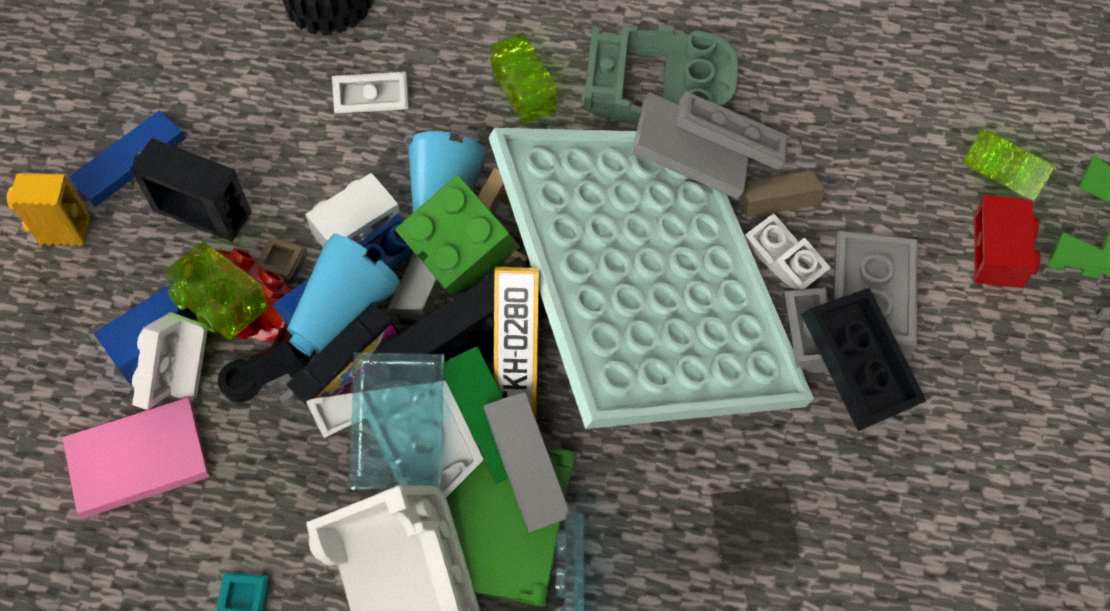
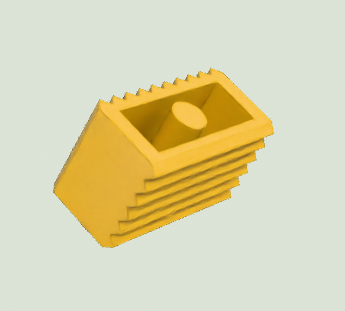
[7,173,91,247]

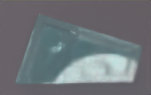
[555,513,584,611]

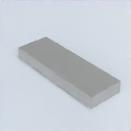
[676,91,787,170]
[483,391,571,533]

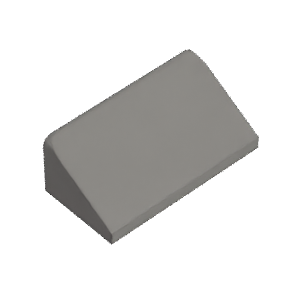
[784,287,829,373]

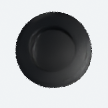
[218,360,261,403]

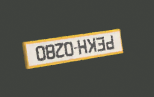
[494,267,539,422]

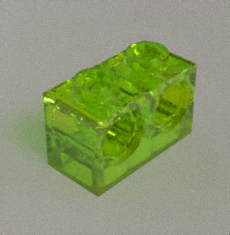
[489,32,557,125]
[962,128,1058,201]
[164,241,267,340]

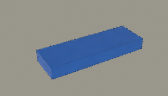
[68,110,186,207]

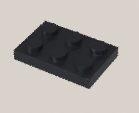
[801,288,926,431]

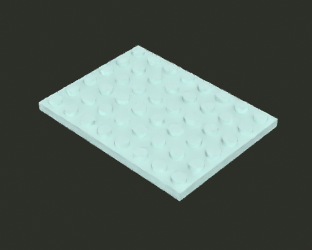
[489,128,814,429]

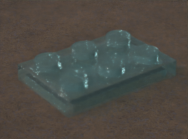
[349,353,444,489]

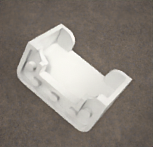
[306,485,480,611]

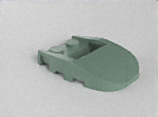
[584,25,738,125]

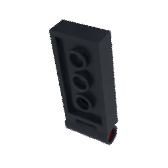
[371,257,548,389]

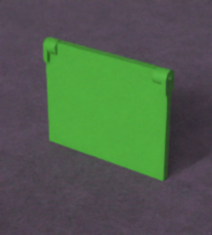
[446,448,576,607]

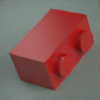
[974,195,1041,288]

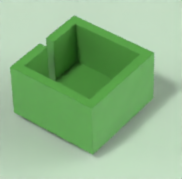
[395,174,520,296]

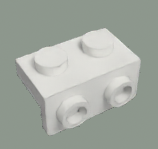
[132,312,208,410]

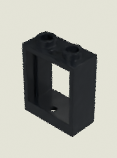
[130,138,252,242]

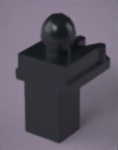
[246,326,315,386]

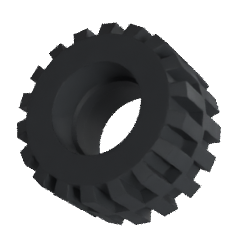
[283,0,372,35]

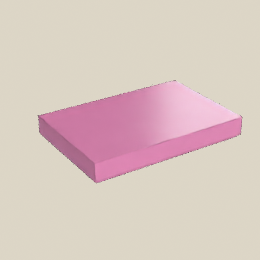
[63,397,210,519]

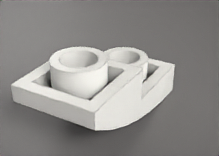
[745,213,831,290]

